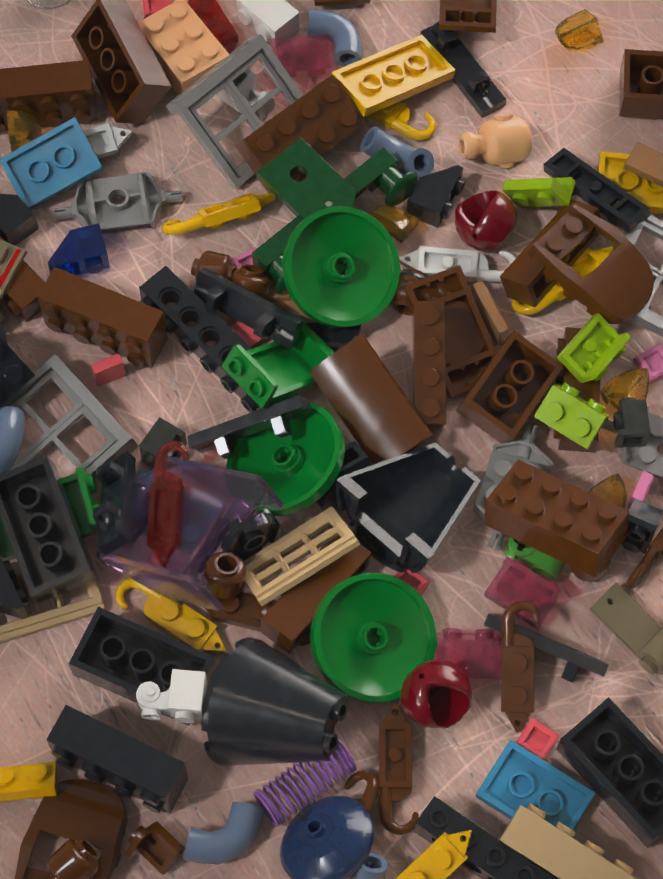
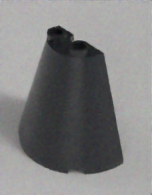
[336,442,481,573]
[201,637,348,766]

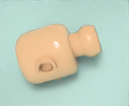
[459,114,532,168]

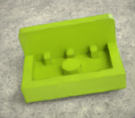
[502,177,575,208]
[557,313,631,383]
[534,382,610,449]

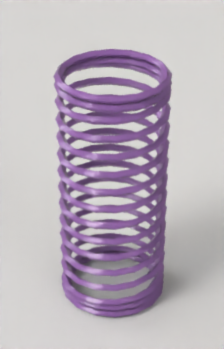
[253,739,357,827]

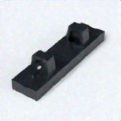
[420,22,506,118]
[543,148,650,233]
[194,268,304,349]
[187,395,312,459]
[92,451,136,556]
[484,613,609,683]

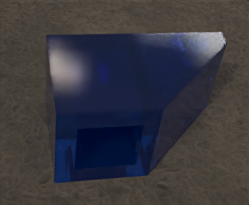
[48,223,110,276]

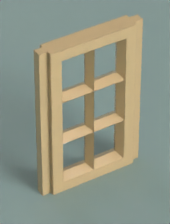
[244,506,360,606]
[0,561,105,643]

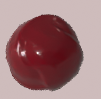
[455,190,517,251]
[400,660,472,729]

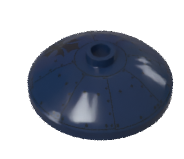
[280,796,374,879]

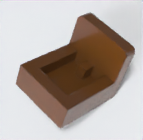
[124,821,185,875]

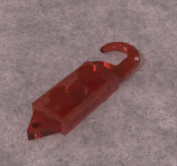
[187,0,239,54]
[147,441,189,568]

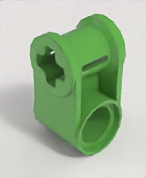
[505,537,564,582]

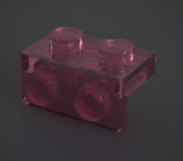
[270,34,331,77]
[484,556,561,630]
[436,628,502,679]

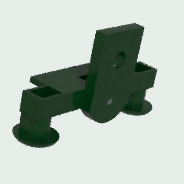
[252,138,418,295]

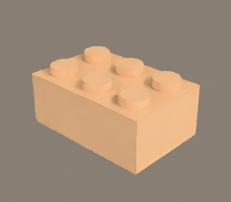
[138,0,229,95]

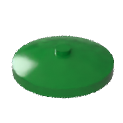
[282,206,400,328]
[226,402,345,516]
[310,573,437,703]

